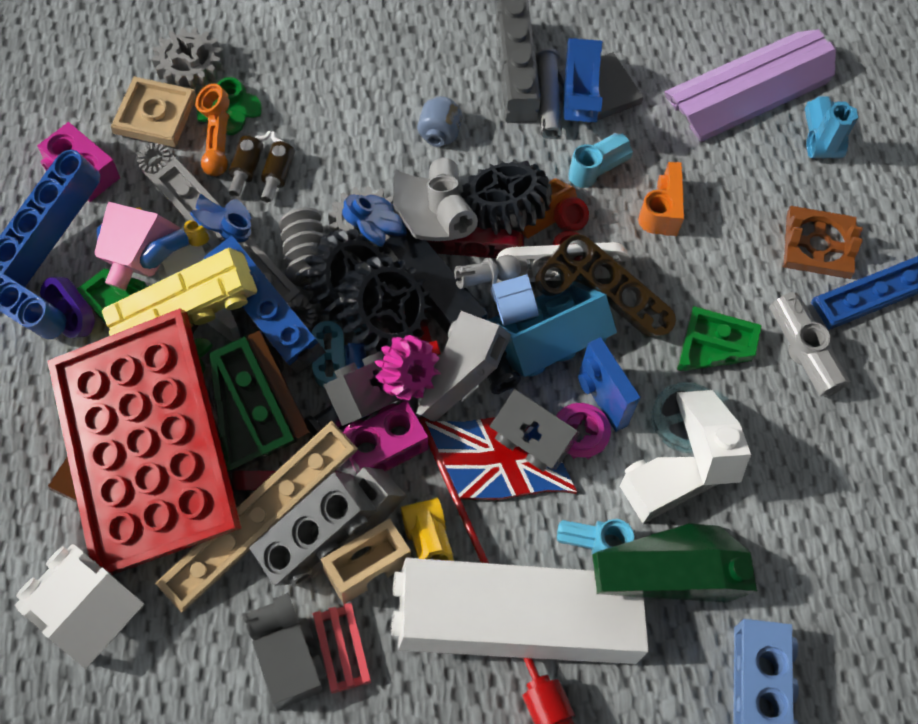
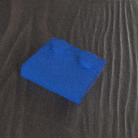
[578,337,641,432]

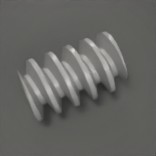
[279,207,324,287]

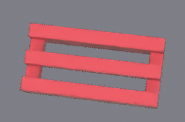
[313,603,371,694]

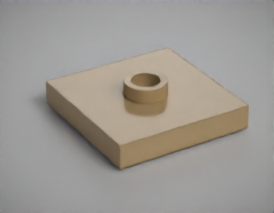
[111,76,197,147]

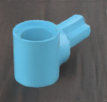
[556,519,634,555]

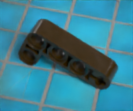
[535,234,676,337]

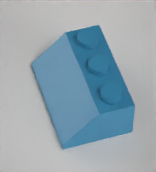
[487,281,617,377]

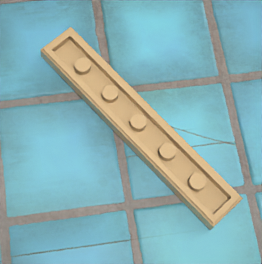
[155,421,358,613]

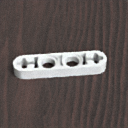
[496,242,631,282]

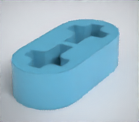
[312,321,345,388]

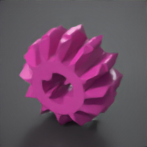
[374,335,441,400]

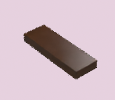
[247,330,309,439]

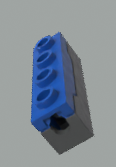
[204,235,326,375]

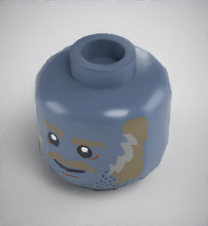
[417,96,463,147]

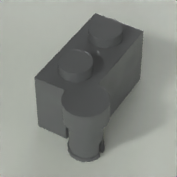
[242,593,327,711]

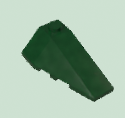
[592,523,757,603]

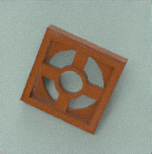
[783,205,863,279]

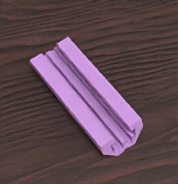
[664,29,836,142]

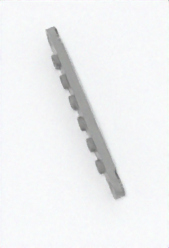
[137,143,318,332]

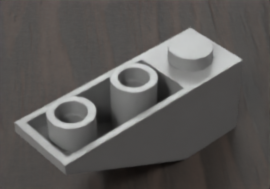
[416,311,511,422]

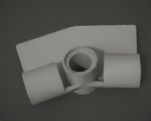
[393,158,478,241]

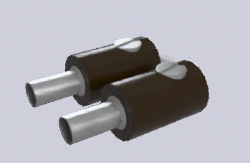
[228,131,295,203]

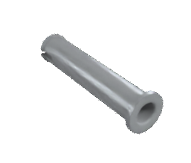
[535,48,562,139]

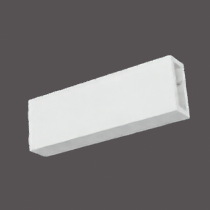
[391,558,648,664]

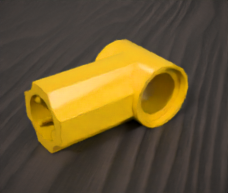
[400,498,454,561]

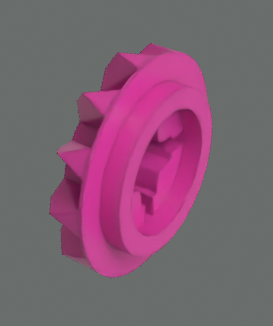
[556,403,611,460]

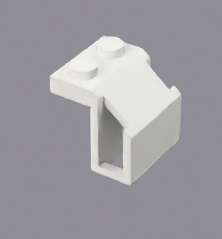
[15,544,144,669]

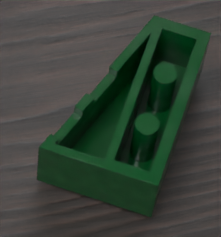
[210,337,297,474]

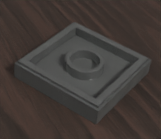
[558,52,643,125]

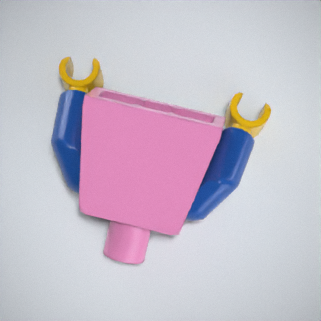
[95,202,209,291]

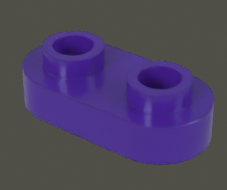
[40,277,95,338]

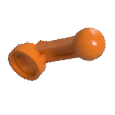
[195,83,230,176]

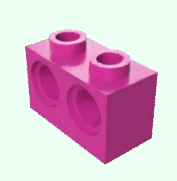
[37,122,120,202]
[343,401,428,474]

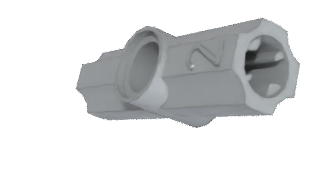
[769,291,851,397]

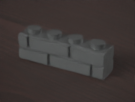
[495,0,540,123]

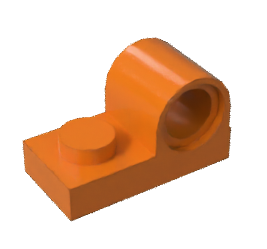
[638,162,684,236]

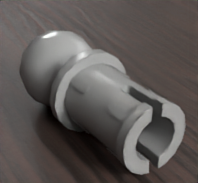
[454,255,521,289]

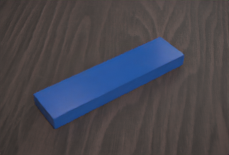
[811,256,918,330]

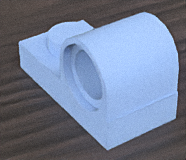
[490,274,539,326]

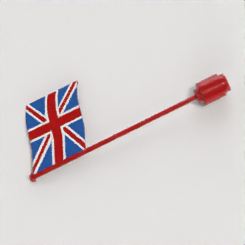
[417,416,577,724]

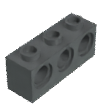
[249,472,378,587]

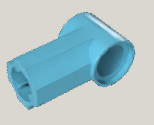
[568,133,633,188]

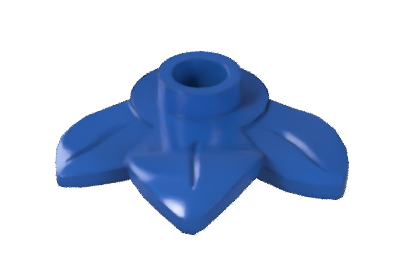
[190,194,252,243]
[342,194,407,247]

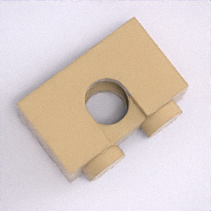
[321,518,411,604]

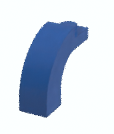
[564,38,603,122]

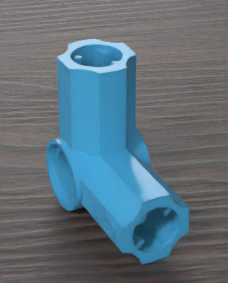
[805,96,858,158]

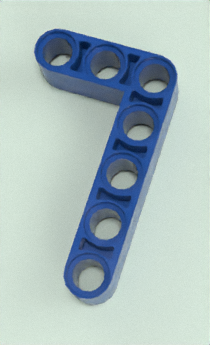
[0,150,101,339]

